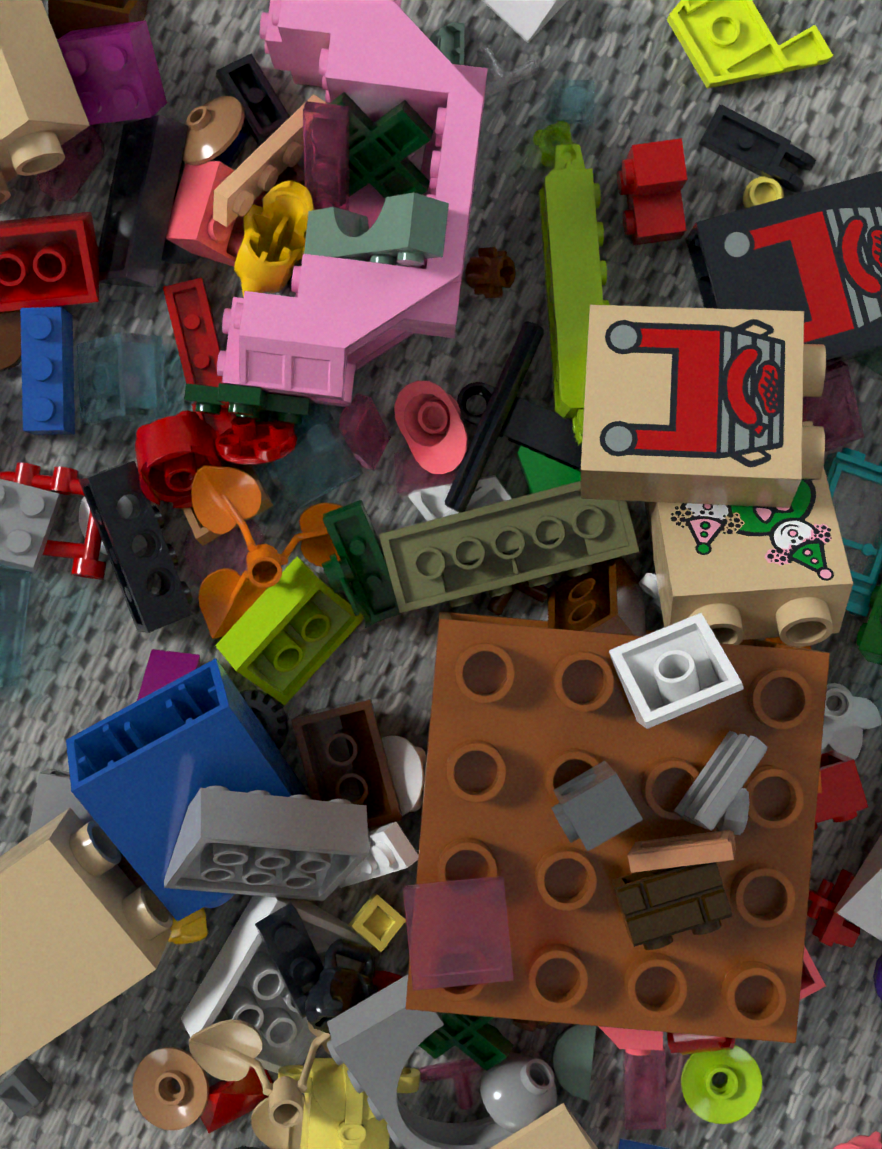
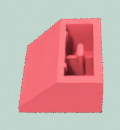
[166,161,266,267]

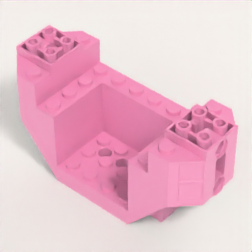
[217,0,488,407]

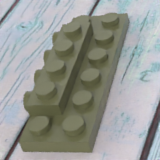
[379,481,639,613]

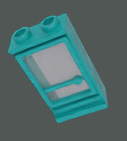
[824,448,882,617]

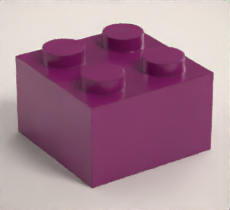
[57,20,167,125]

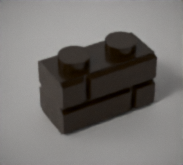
[611,862,732,950]

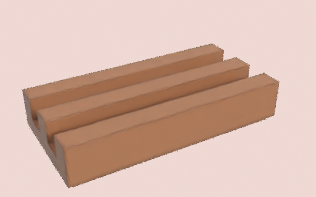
[628,830,737,873]

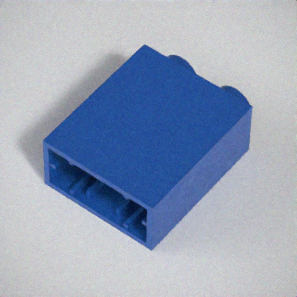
[66,658,309,921]

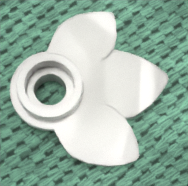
[821,683,882,760]

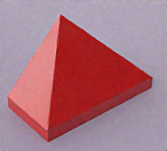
[200,1066,274,1133]

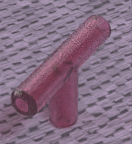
[419,1058,484,1110]

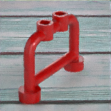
[0,462,107,580]

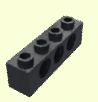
[79,461,193,633]

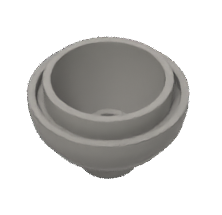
[480,1053,557,1134]

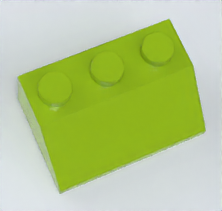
[215,556,364,705]

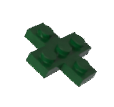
[311,92,433,203]
[184,383,315,425]
[419,1012,514,1071]

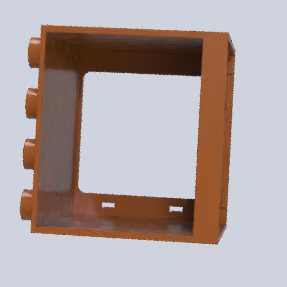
[405,611,830,1043]

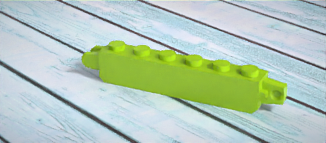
[539,144,610,446]

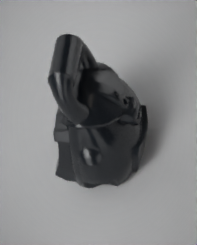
[305,938,378,1034]

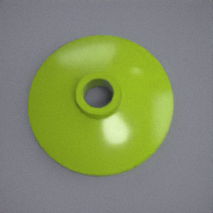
[681,1045,762,1124]

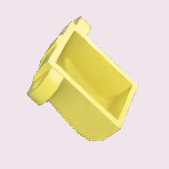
[278,1058,420,1149]

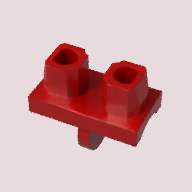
[807,868,860,948]

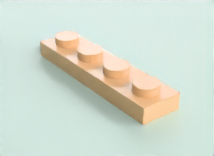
[213,94,327,227]

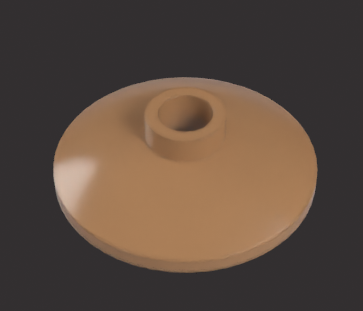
[182,96,245,165]
[132,1047,209,1131]

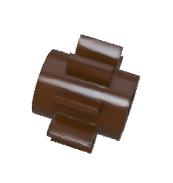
[465,247,516,298]

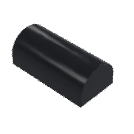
[216,53,290,146]

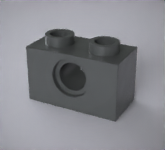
[551,761,643,851]

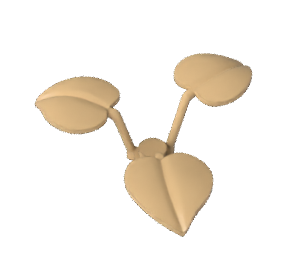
[189,1019,331,1149]

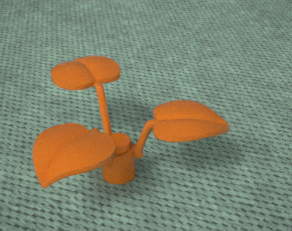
[191,466,343,639]

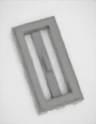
[674,731,768,830]

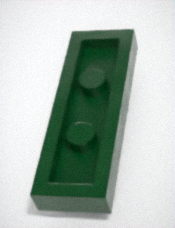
[322,500,404,625]

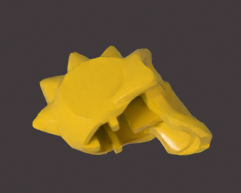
[234,180,314,298]

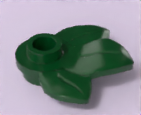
[322,553,372,628]

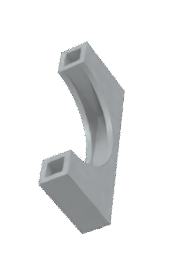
[327,975,513,1149]

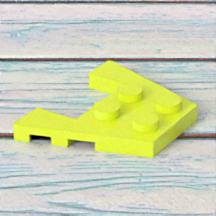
[667,0,833,89]

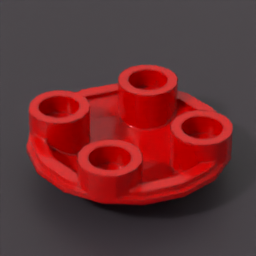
[215,417,297,464]

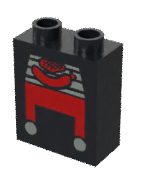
[685,171,882,366]

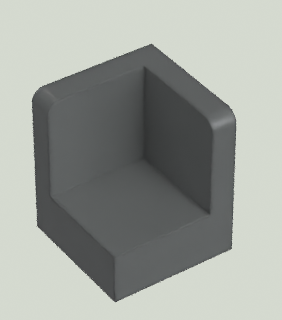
[0,1059,53,1119]

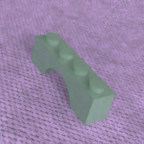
[304,193,449,266]

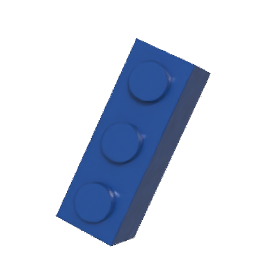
[20,307,75,435]

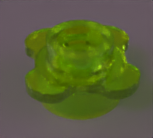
[533,121,577,168]

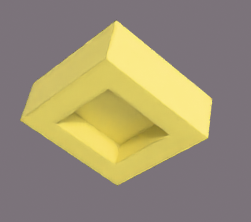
[348,893,406,952]

